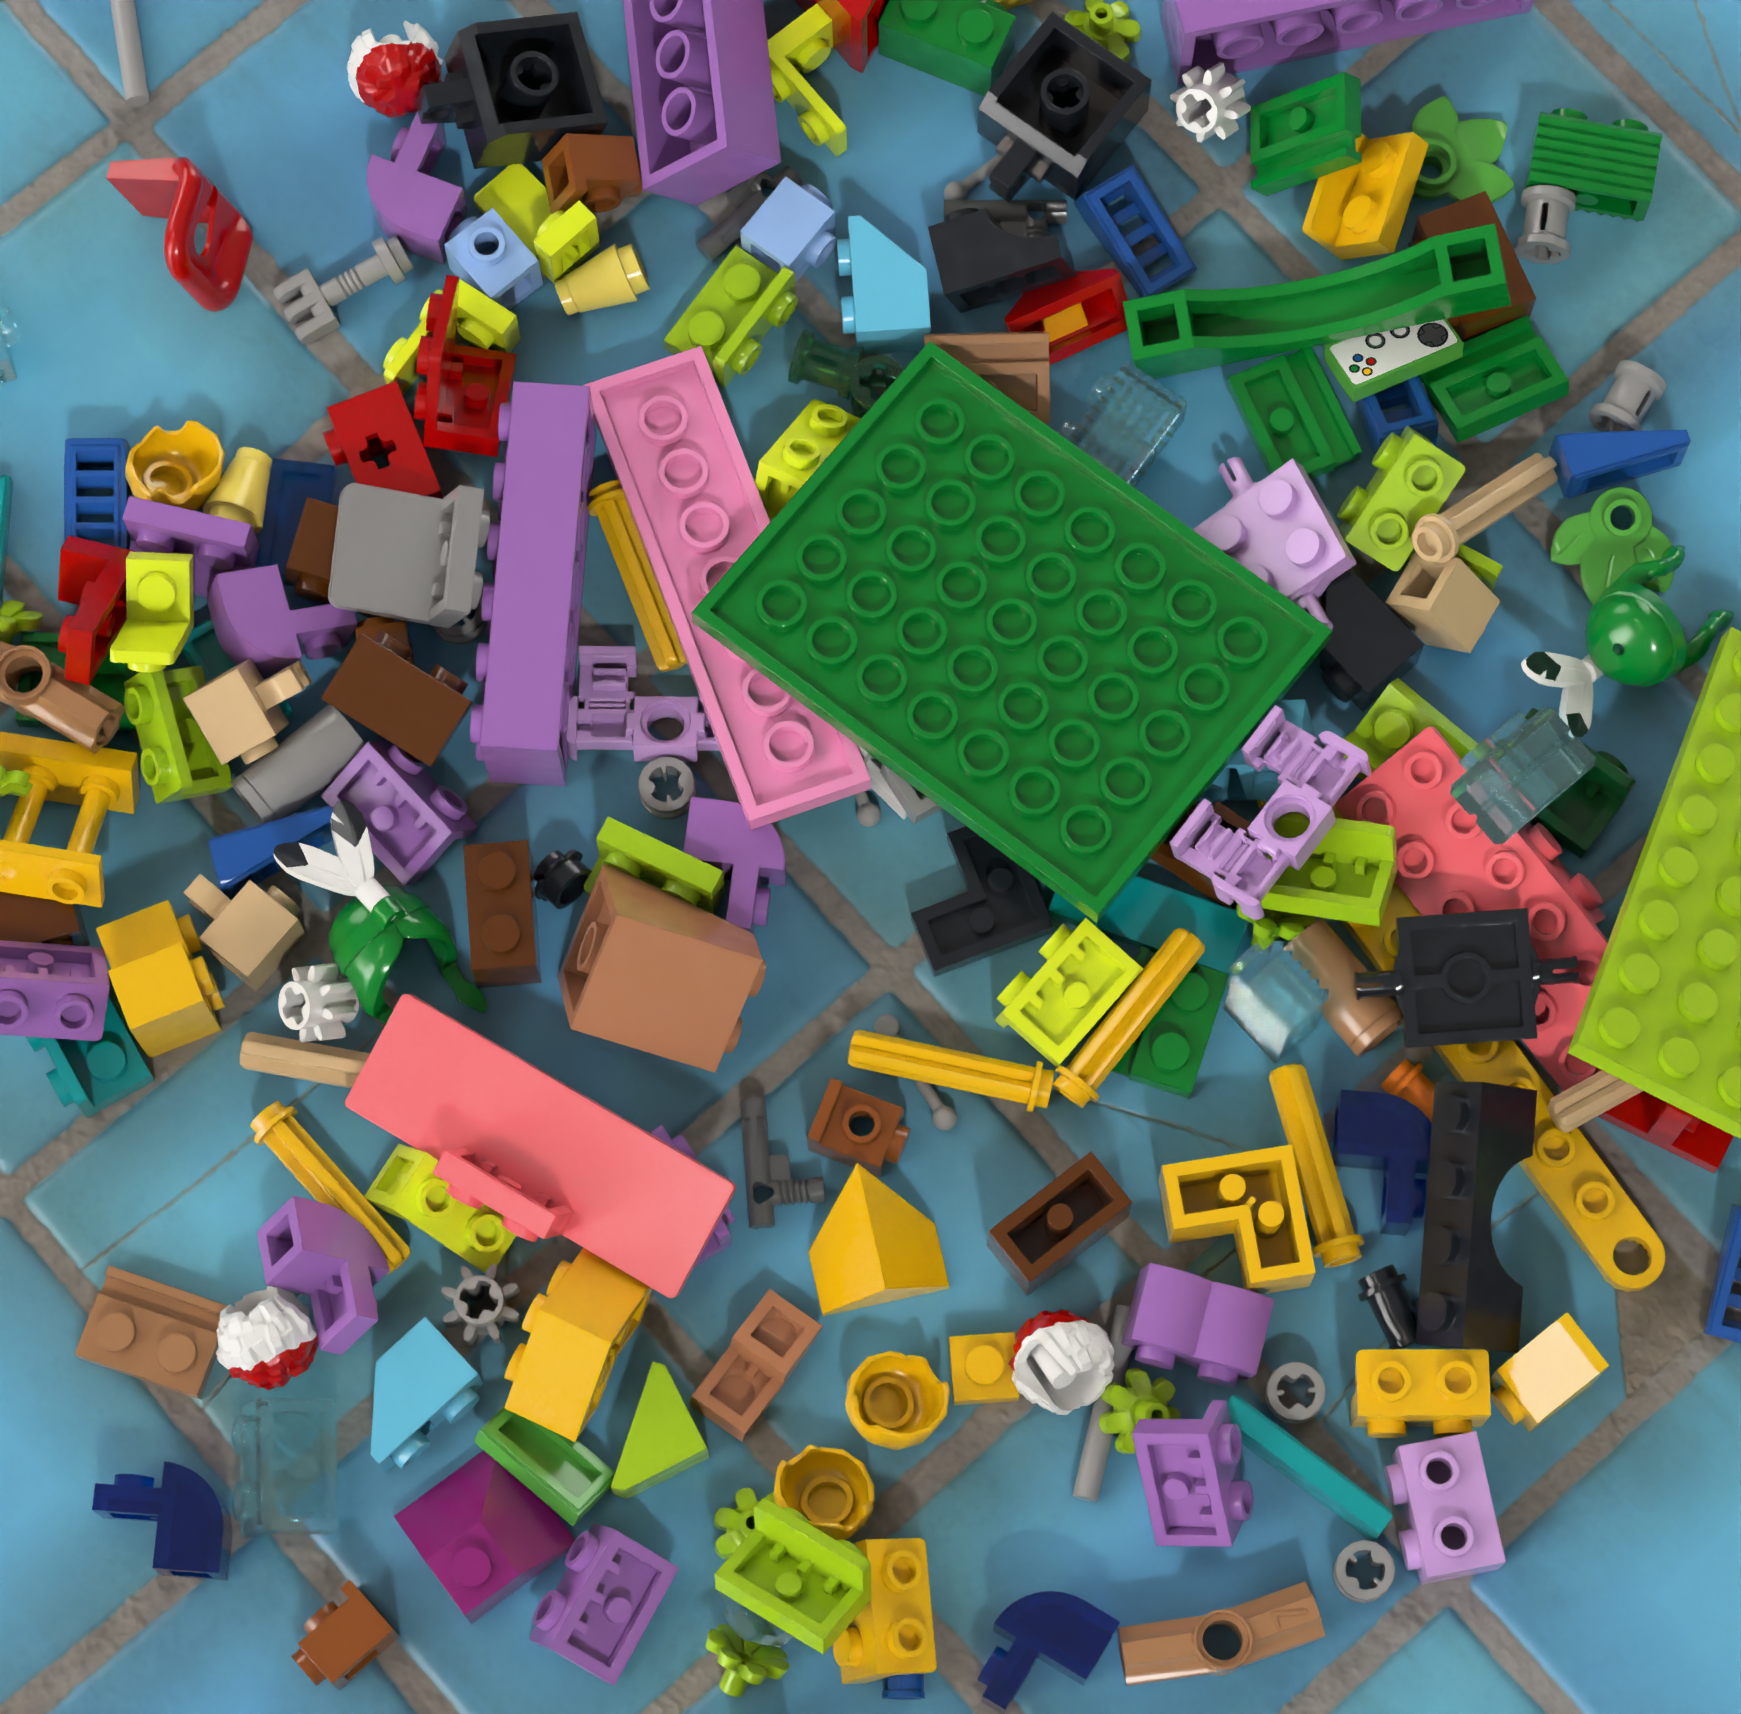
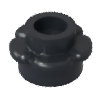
[533,850,592,909]

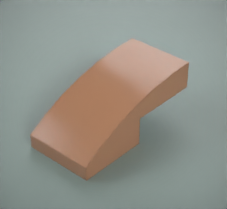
[689,1289,823,1442]

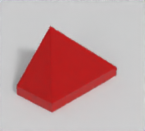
[1004,268,1128,365]

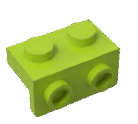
[1337,425,1465,571]
[124,665,233,804]
[1261,812,1398,927]
[714,1498,871,1655]

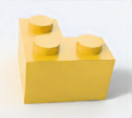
[96,900,225,1059]
[1158,1144,1316,1294]
[504,1248,653,1442]

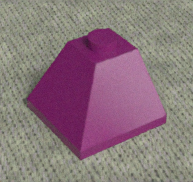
[393,1450,575,1624]

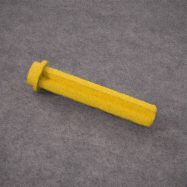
[587,480,687,672]
[1052,928,1205,1108]
[847,1030,1054,1112]
[1269,1063,1364,1268]
[250,1101,411,1275]

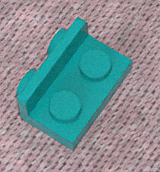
[25,995,155,1118]

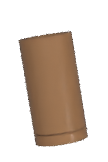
[1275,918,1403,1058]

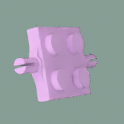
[1192,457,1357,630]

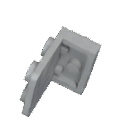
[328,483,490,628]

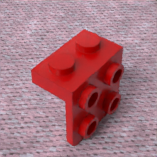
[414,275,517,457]

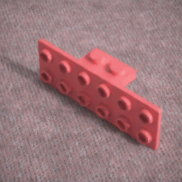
[1335,726,1608,1091]
[345,994,736,1298]

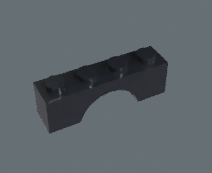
[1416,1082,1537,1353]

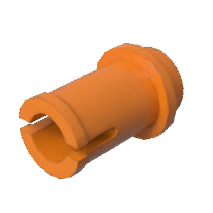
[1380,1058,1435,1132]

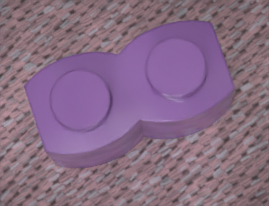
[1121,1263,1274,1387]

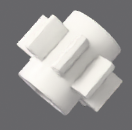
[1170,62,1251,143]
[278,963,359,1043]

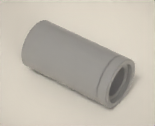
[230,704,365,824]

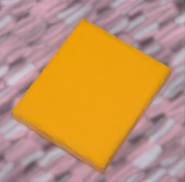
[1041,302,1088,342]

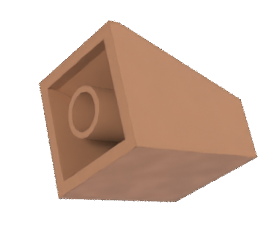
[557,864,766,1073]

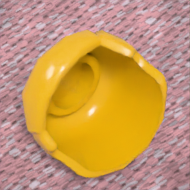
[125,420,225,511]
[845,1351,950,1451]
[773,1444,875,1540]

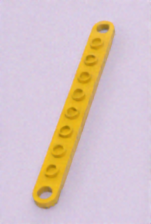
[1257,800,1665,1292]

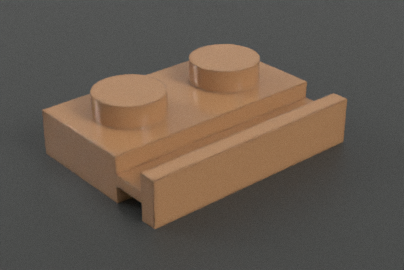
[924,331,1050,424]
[75,1265,227,1400]

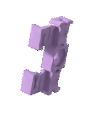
[566,646,720,762]
[1170,705,1371,920]

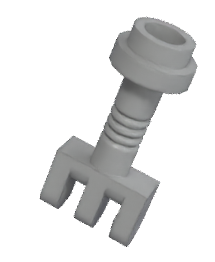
[273,236,414,345]

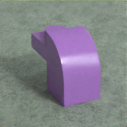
[367,111,468,265]
[206,564,357,679]
[683,797,786,934]
[257,1195,390,1355]

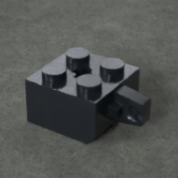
[415,12,608,169]
[977,12,1152,202]

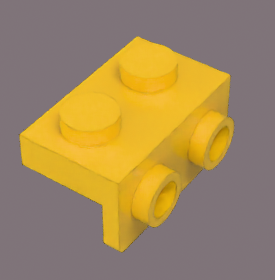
[1350,1349,1491,1438]
[833,1538,937,1684]

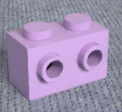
[1385,1431,1506,1585]

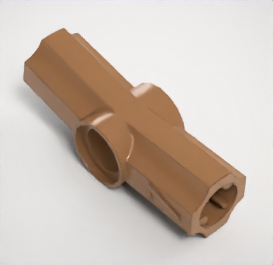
[0,641,125,754]
[1117,1581,1326,1687]

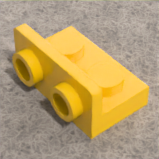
[1302,132,1429,260]

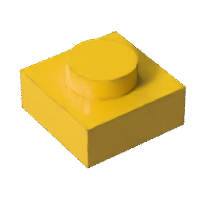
[949,1332,1019,1405]

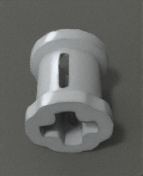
[1515,185,1577,264]
[1589,360,1667,432]

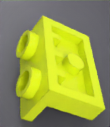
[994,918,1143,1067]

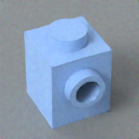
[740,176,837,282]
[444,208,543,310]

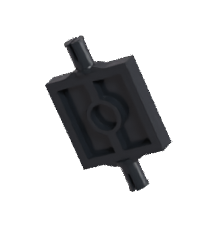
[1354,908,1579,1048]

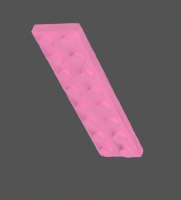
[584,346,871,830]

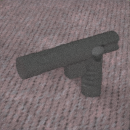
[696,166,803,262]
[944,200,1067,238]
[740,1097,825,1229]

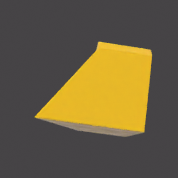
[808,1163,949,1317]

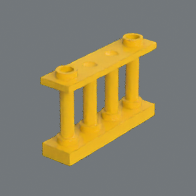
[0,731,140,908]

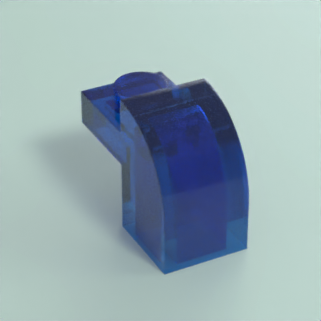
[1332,1089,1432,1236]
[92,1462,232,1581]
[977,1591,1120,1714]

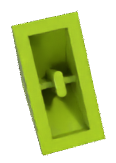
[611,1361,710,1500]

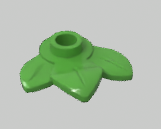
[1412,96,1514,203]
[1550,487,1674,605]

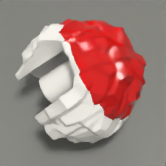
[347,21,443,118]
[216,1286,319,1391]
[1009,1309,1115,1415]

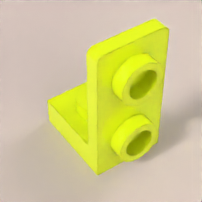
[767,3,847,157]
[474,163,600,284]
[383,279,521,395]
[755,399,861,522]
[110,551,194,672]
[364,1143,517,1273]

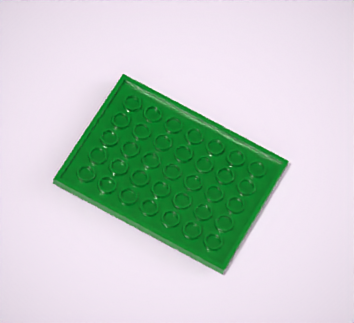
[691,341,1333,923]

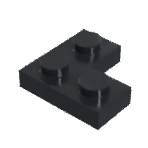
[911,826,1054,977]

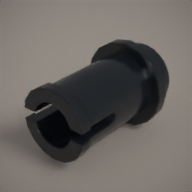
[1358,1264,1418,1349]

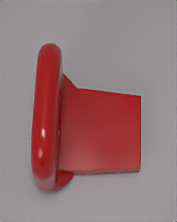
[106,157,253,312]

